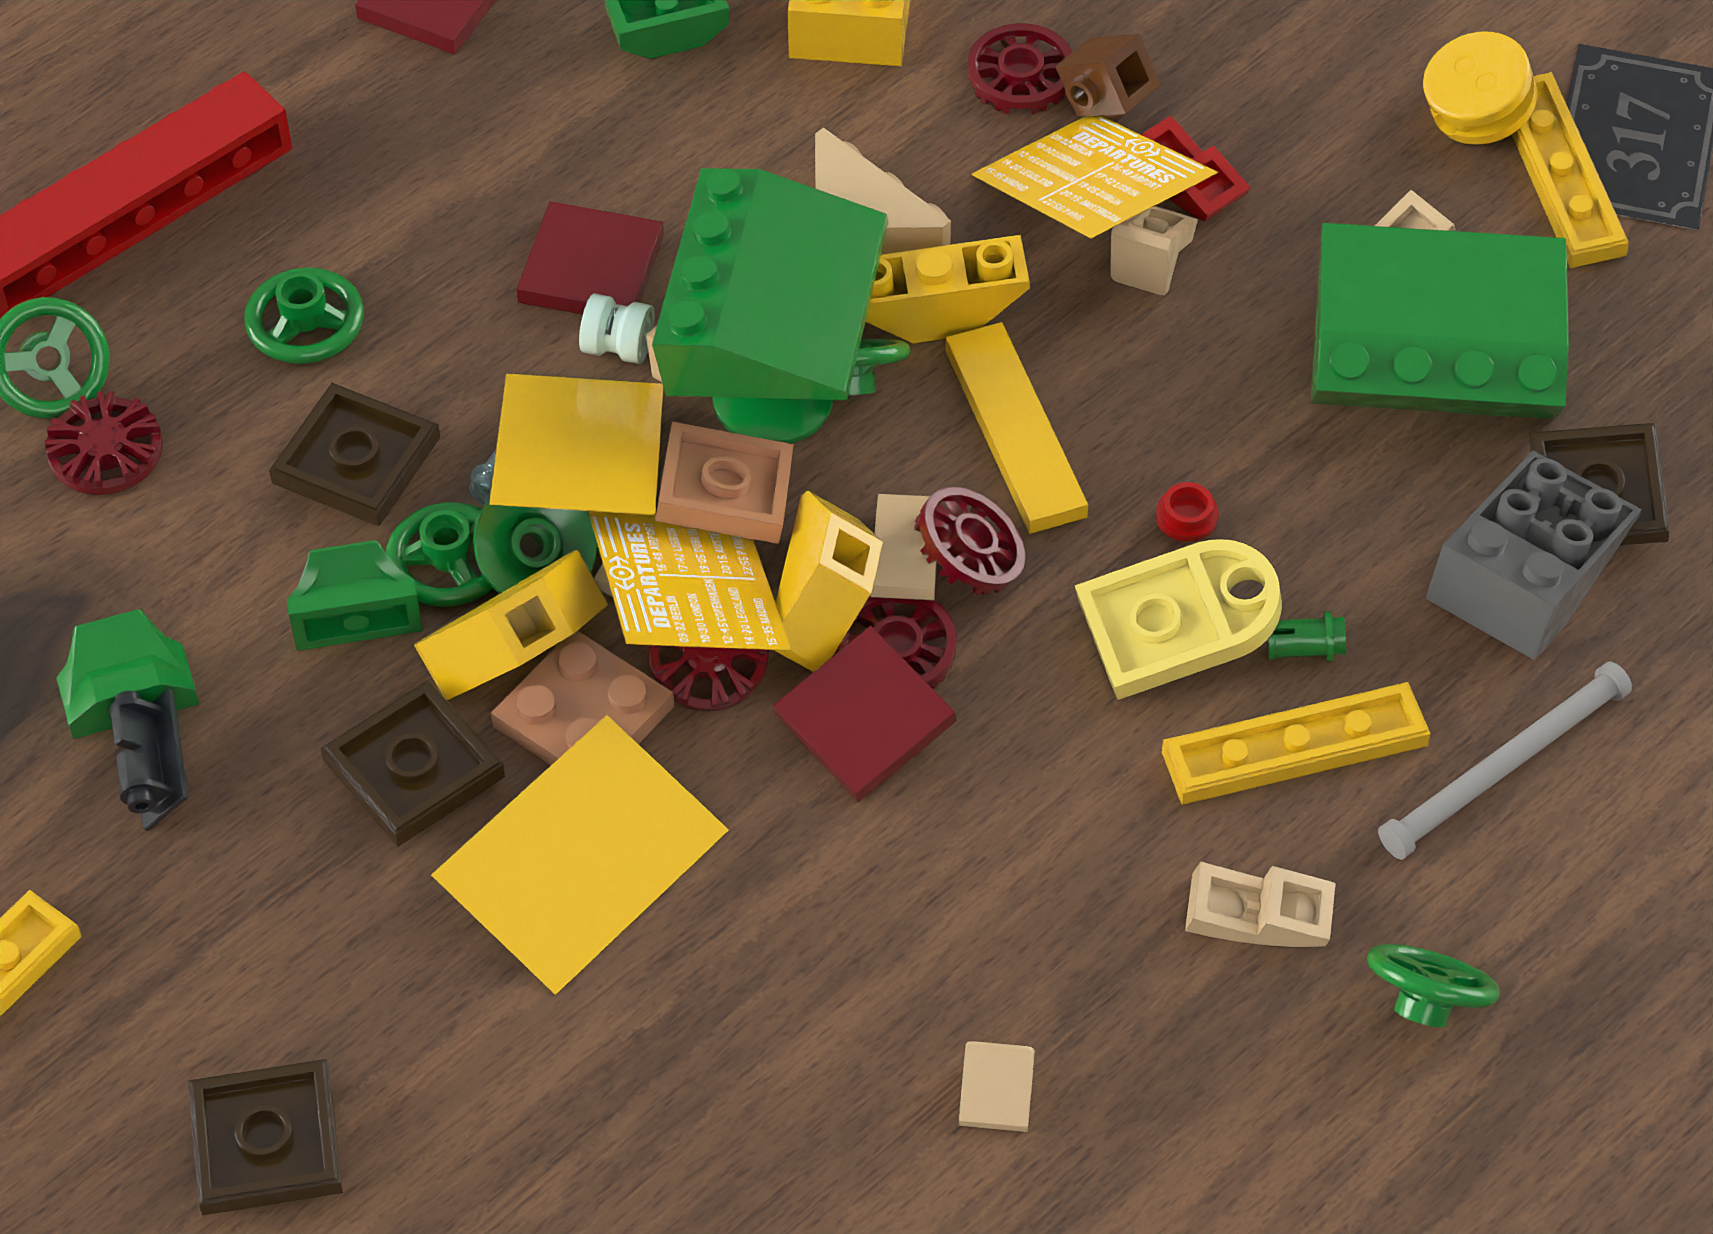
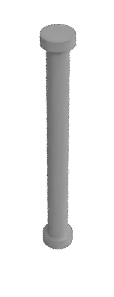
[1378,661,1632,860]

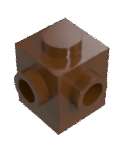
[1055,34,1161,120]

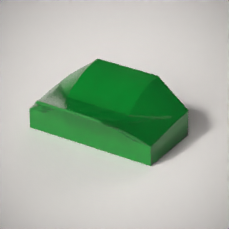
[604,0,730,59]
[287,540,423,651]
[56,609,199,739]

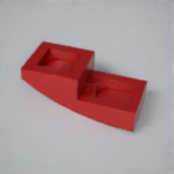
[1141,116,1251,222]

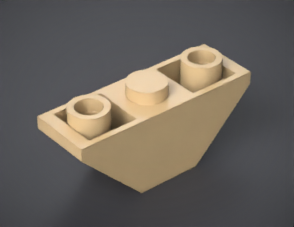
[815,128,951,255]

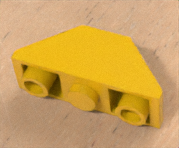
[865,235,1030,344]
[774,491,883,672]
[414,550,608,700]

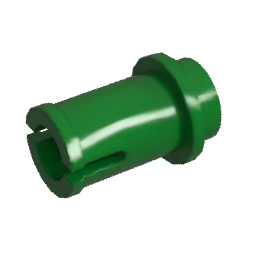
[1267,611,1346,662]

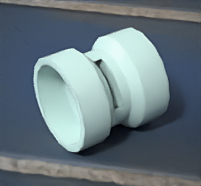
[579,293,655,365]

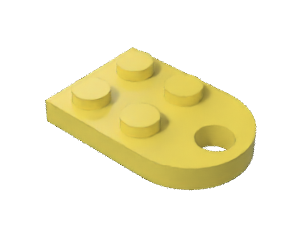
[1075,539,1282,700]

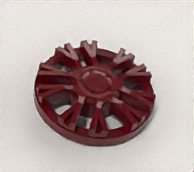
[967,23,1072,114]
[45,391,163,495]
[914,487,1025,595]
[837,594,957,689]
[649,645,769,711]

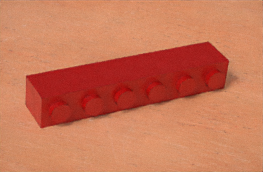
[0,71,293,318]

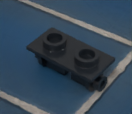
[109,689,188,831]

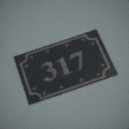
[1567,44,1713,230]

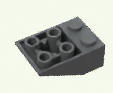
[1425,451,1642,660]

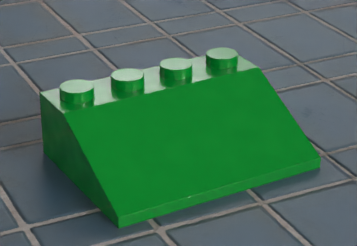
[652,168,888,400]
[1311,223,1569,420]

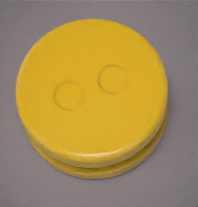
[1423,32,1537,145]

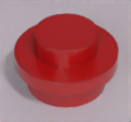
[1156,482,1219,542]

